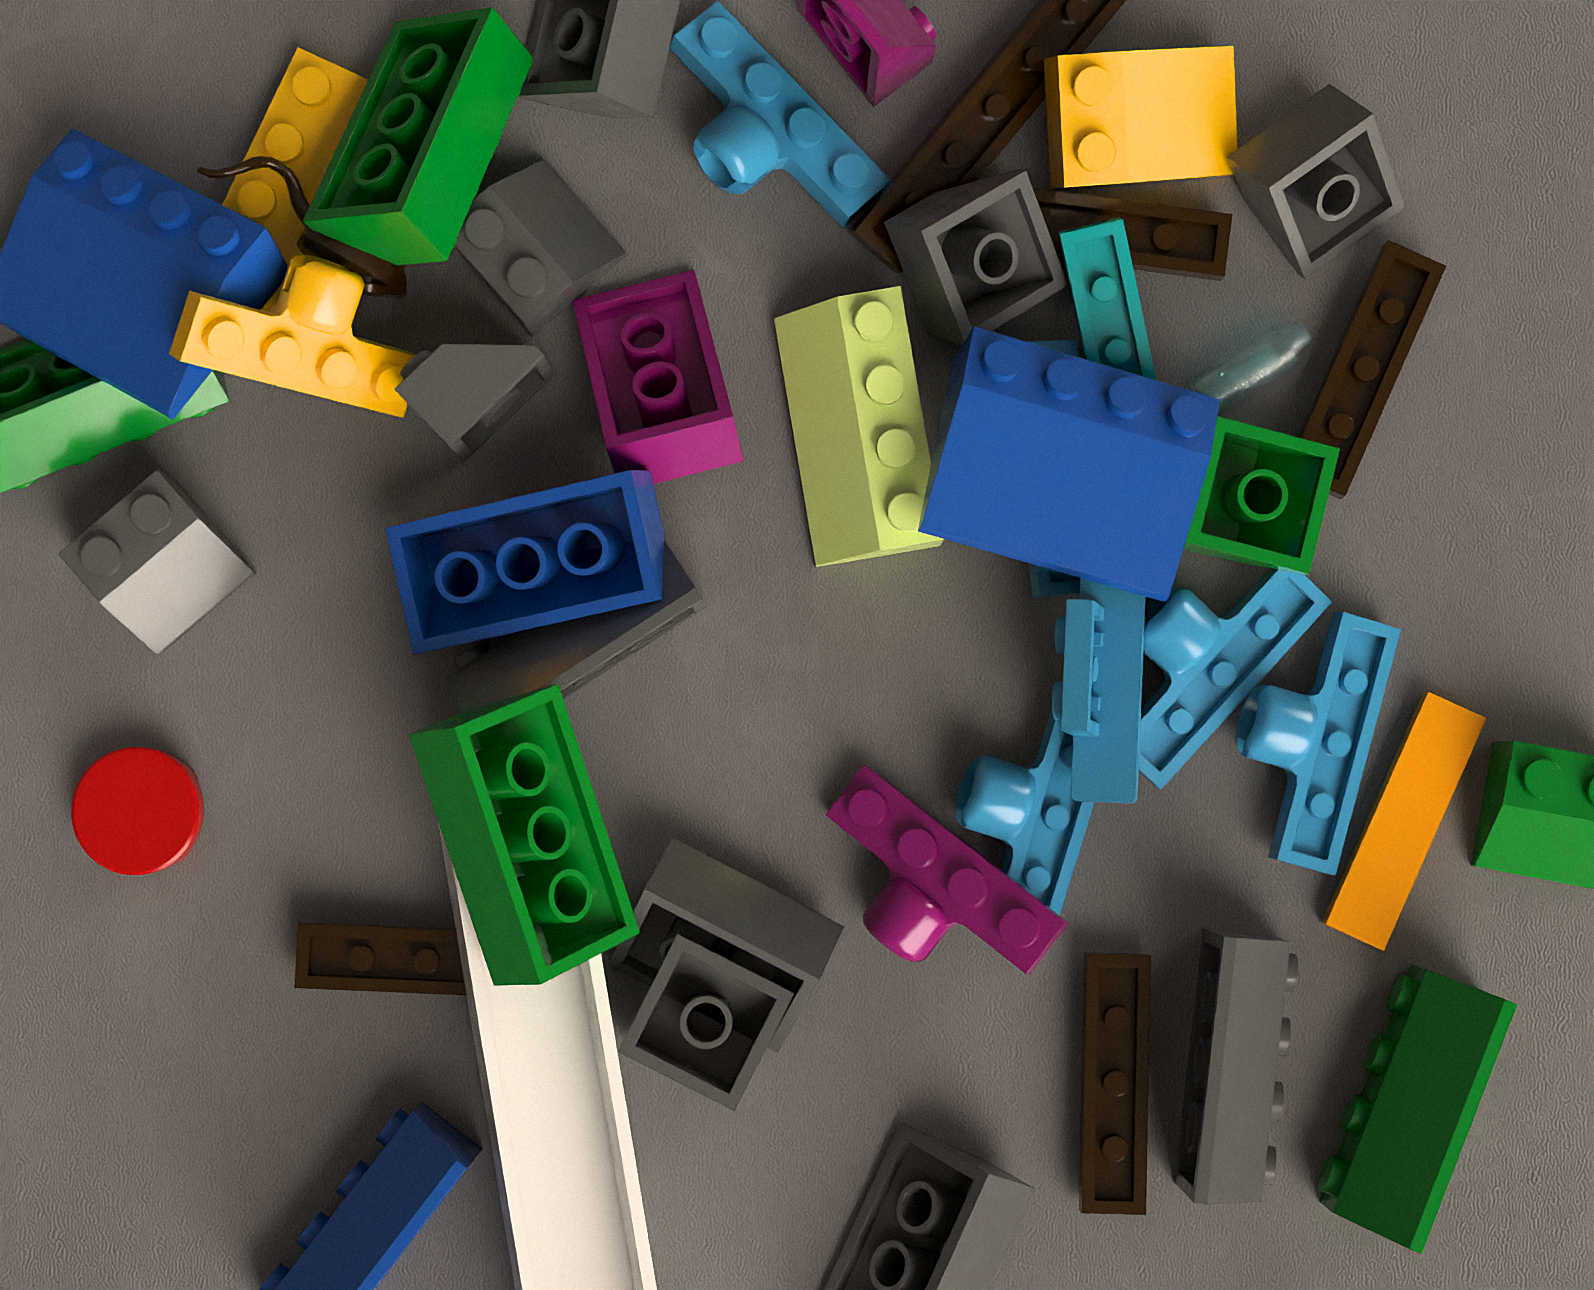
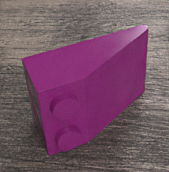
[797,0,937,107]
[572,270,744,484]

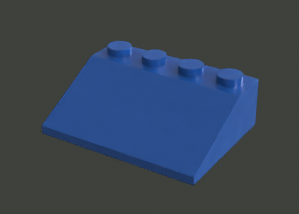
[0,128,288,420]
[918,326,1220,602]

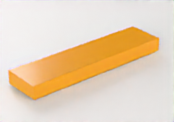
[1321,692,1486,951]

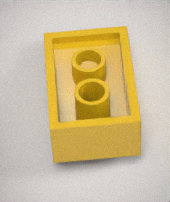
[1044,46,1238,188]

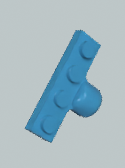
[669,1,891,228]
[1139,568,1332,790]
[1235,612,1401,876]
[955,709,1095,915]

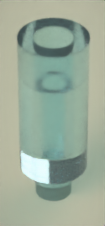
[1187,321,1311,415]

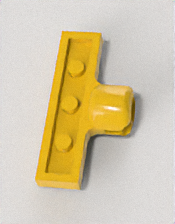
[169,255,416,418]

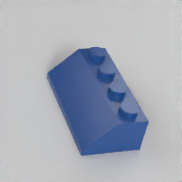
[385,470,664,655]
[259,1102,482,1290]

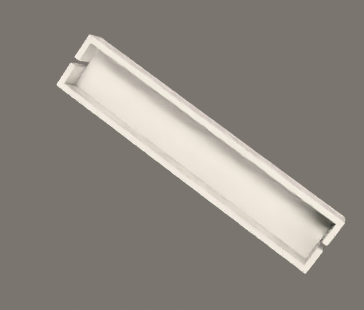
[438,823,657,1290]

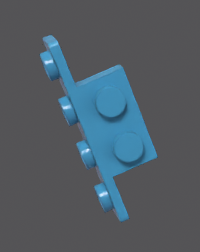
[1052,578,1146,804]

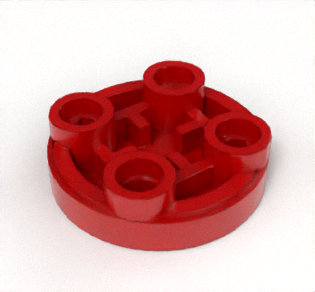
[71,747,204,875]

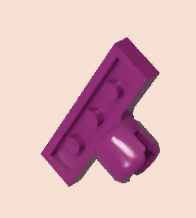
[826,765,1069,974]

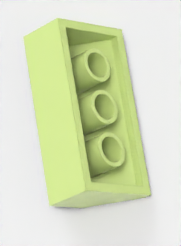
[774,286,944,567]

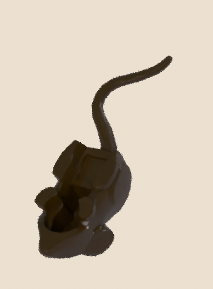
[197,156,407,299]

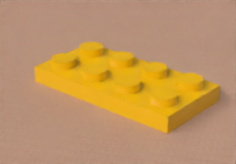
[222,47,368,309]

